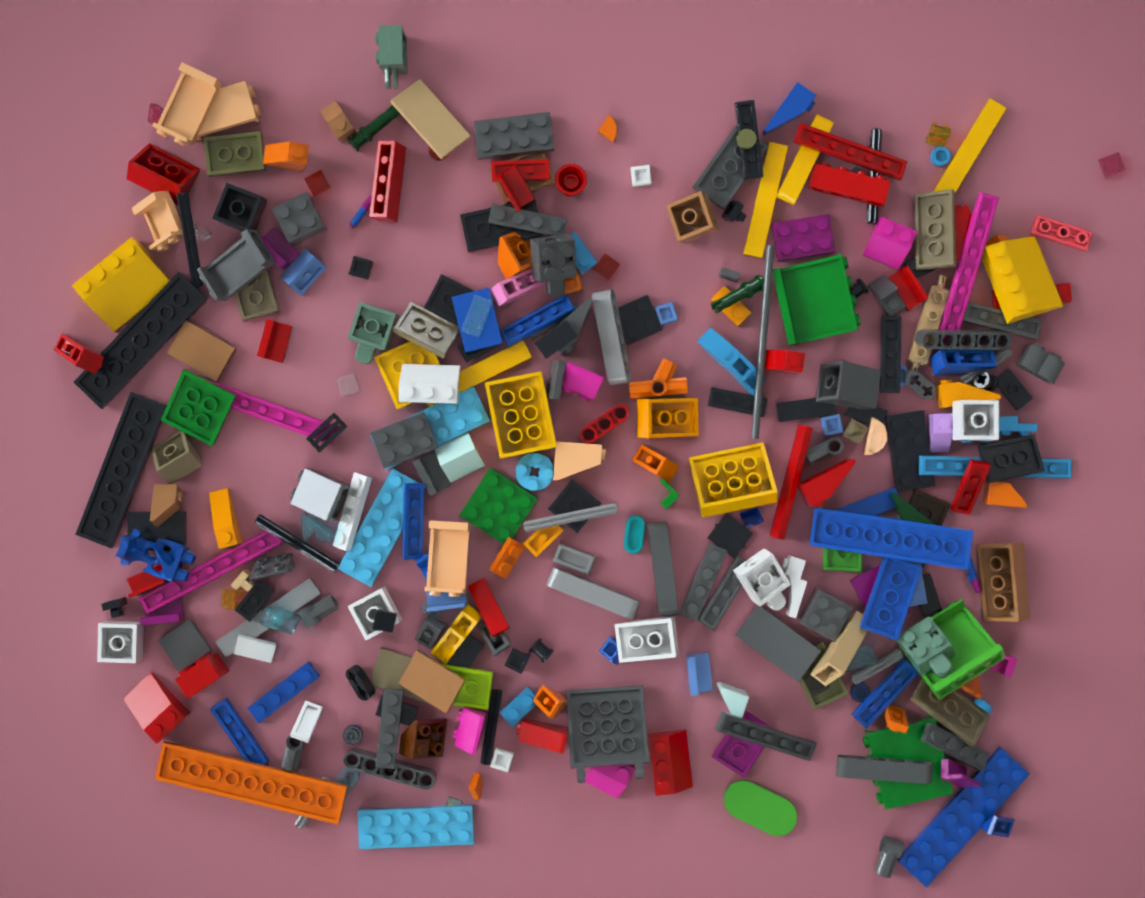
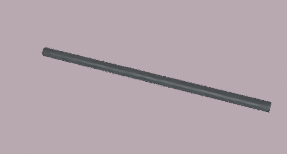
[751,245,774,439]

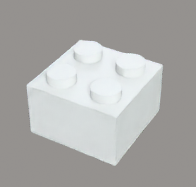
[953,400,999,441]
[348,586,403,640]
[97,621,144,663]

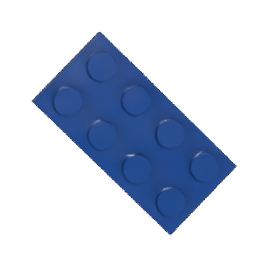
[859,557,922,641]

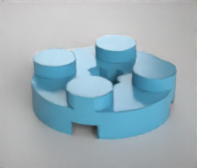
[516,453,554,491]

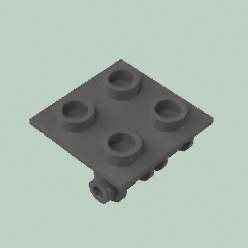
[250,553,294,580]

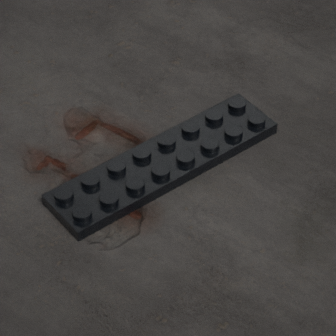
[74,272,208,409]
[75,392,167,548]

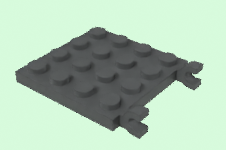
[567,685,649,783]

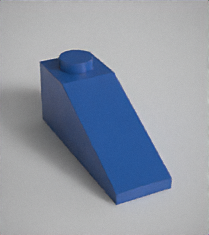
[762,82,816,136]
[931,349,997,375]

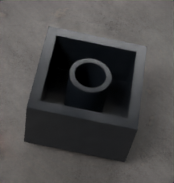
[212,183,267,232]

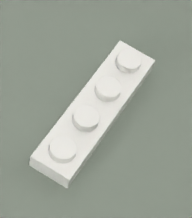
[333,472,372,552]

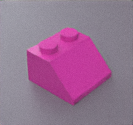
[863,217,918,270]
[561,362,604,402]
[452,707,487,755]
[585,765,635,798]

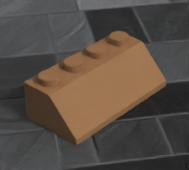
[977,542,1030,622]

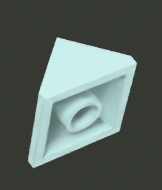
[435,432,485,482]
[716,682,749,718]

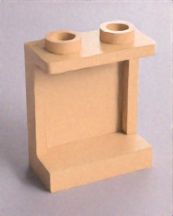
[132,191,183,252]

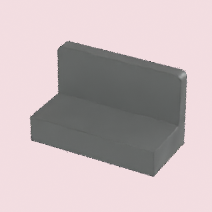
[412,452,452,496]

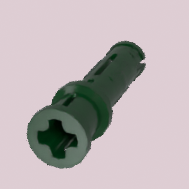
[347,105,400,152]
[711,275,764,314]

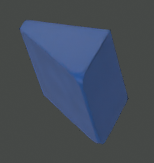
[599,636,619,665]

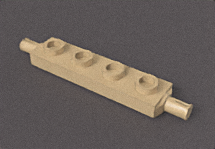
[907,275,950,371]

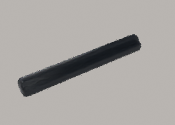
[480,689,502,765]

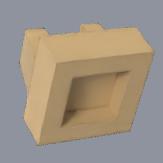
[231,569,255,592]

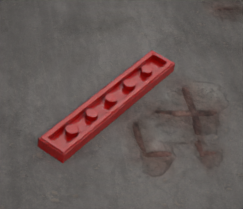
[793,123,907,181]
[769,425,813,540]

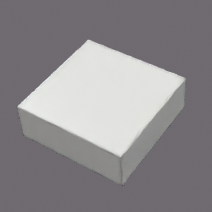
[630,165,652,187]
[490,747,514,772]

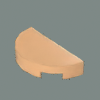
[863,417,887,455]

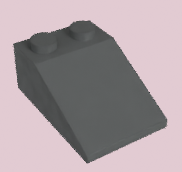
[555,297,593,356]

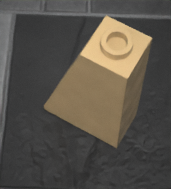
[810,611,868,686]

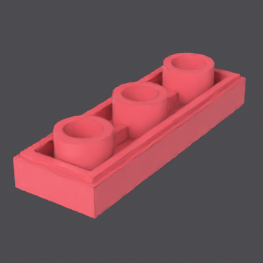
[1030,215,1093,251]

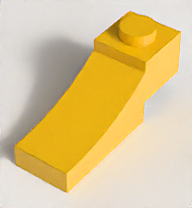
[431,604,482,664]

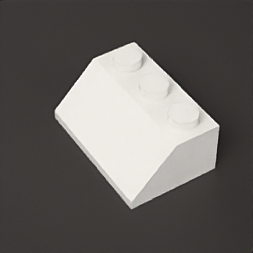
[399,364,460,404]

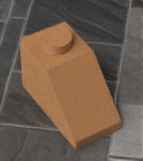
[320,101,357,143]
[150,484,184,527]

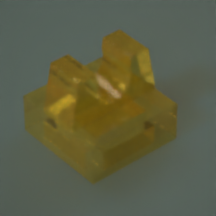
[925,122,951,147]
[221,588,242,610]

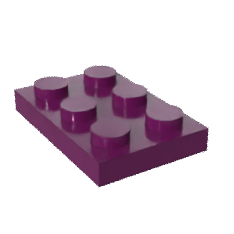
[772,214,835,262]

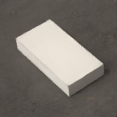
[233,634,277,663]
[290,700,323,743]

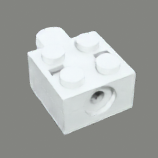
[733,549,791,610]

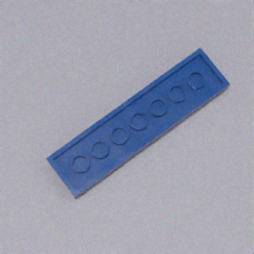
[809,507,974,570]
[897,747,1030,887]

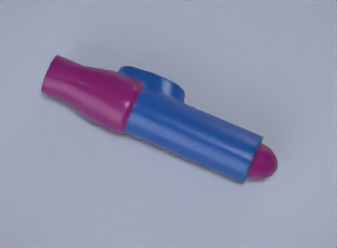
[350,195,372,228]
[967,558,982,593]

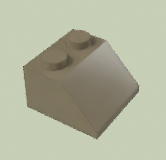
[151,431,202,484]

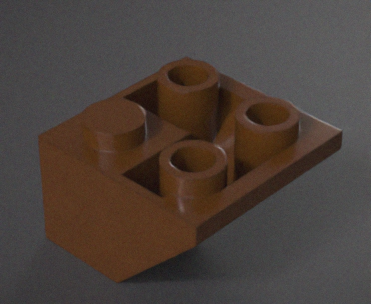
[399,718,447,759]

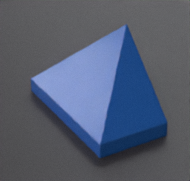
[981,815,1015,837]

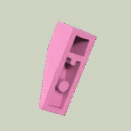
[490,268,546,307]

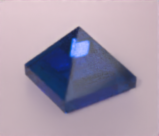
[740,507,764,528]

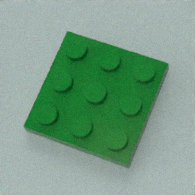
[161,369,237,446]
[459,467,538,545]

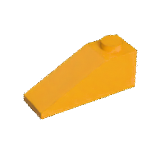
[935,379,1001,408]
[209,488,243,549]

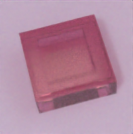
[147,103,163,125]
[1098,152,1126,178]

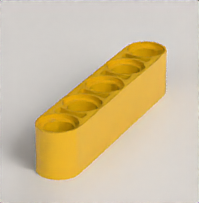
[776,114,834,205]

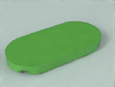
[724,779,797,836]

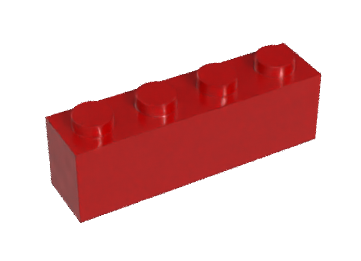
[369,141,406,223]
[808,162,891,208]

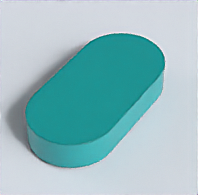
[624,515,645,554]

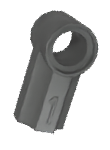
[806,437,844,466]
[298,595,339,629]
[281,735,306,771]
[874,836,904,878]

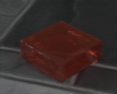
[304,170,331,197]
[594,253,620,280]

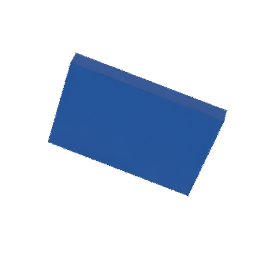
[452,288,503,353]

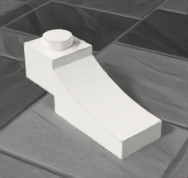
[781,555,807,618]

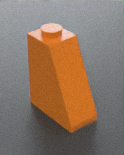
[263,141,309,171]

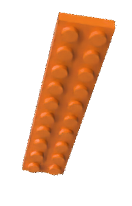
[155,741,348,825]

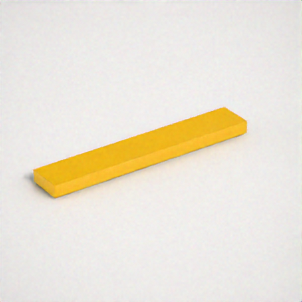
[933,98,1006,192]
[743,142,788,259]
[427,340,532,407]

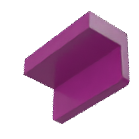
[260,227,300,270]
[140,597,185,626]
[941,759,980,788]

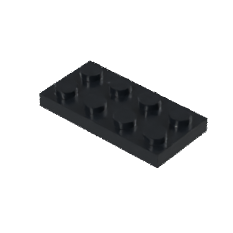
[885,410,935,492]

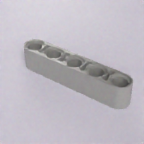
[592,289,631,385]
[546,567,640,620]

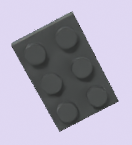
[370,412,439,469]

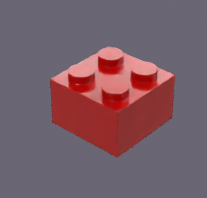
[175,653,229,699]

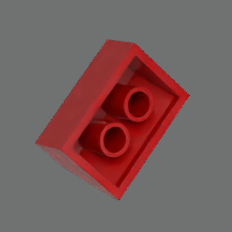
[127,143,200,205]
[648,729,693,796]

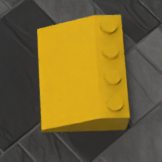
[981,236,1063,324]
[71,237,170,332]
[485,371,557,459]
[689,442,778,518]

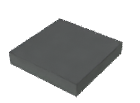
[546,360,566,400]
[158,619,212,672]

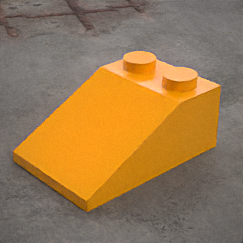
[637,398,699,438]

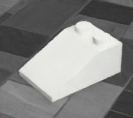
[614,616,679,663]

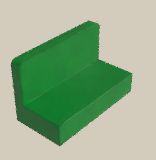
[659,478,680,509]

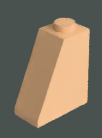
[553,442,606,480]

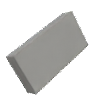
[553,543,595,575]

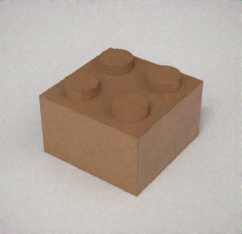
[666,191,720,244]

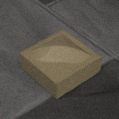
[842,418,869,445]

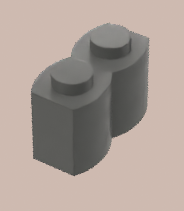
[1016,343,1065,384]

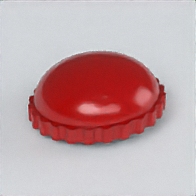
[555,163,587,197]

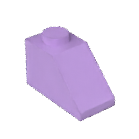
[928,413,953,453]

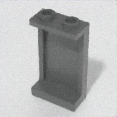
[197,229,276,301]

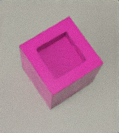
[989,654,1017,677]

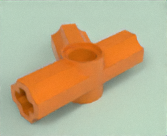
[629,358,688,399]

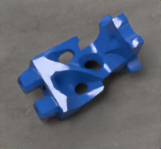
[116,529,197,582]

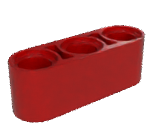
[580,404,629,443]

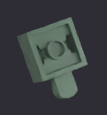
[375,25,408,89]
[347,302,399,365]
[898,616,955,678]

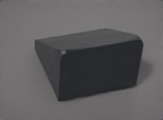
[372,609,397,632]

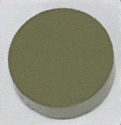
[736,129,757,150]

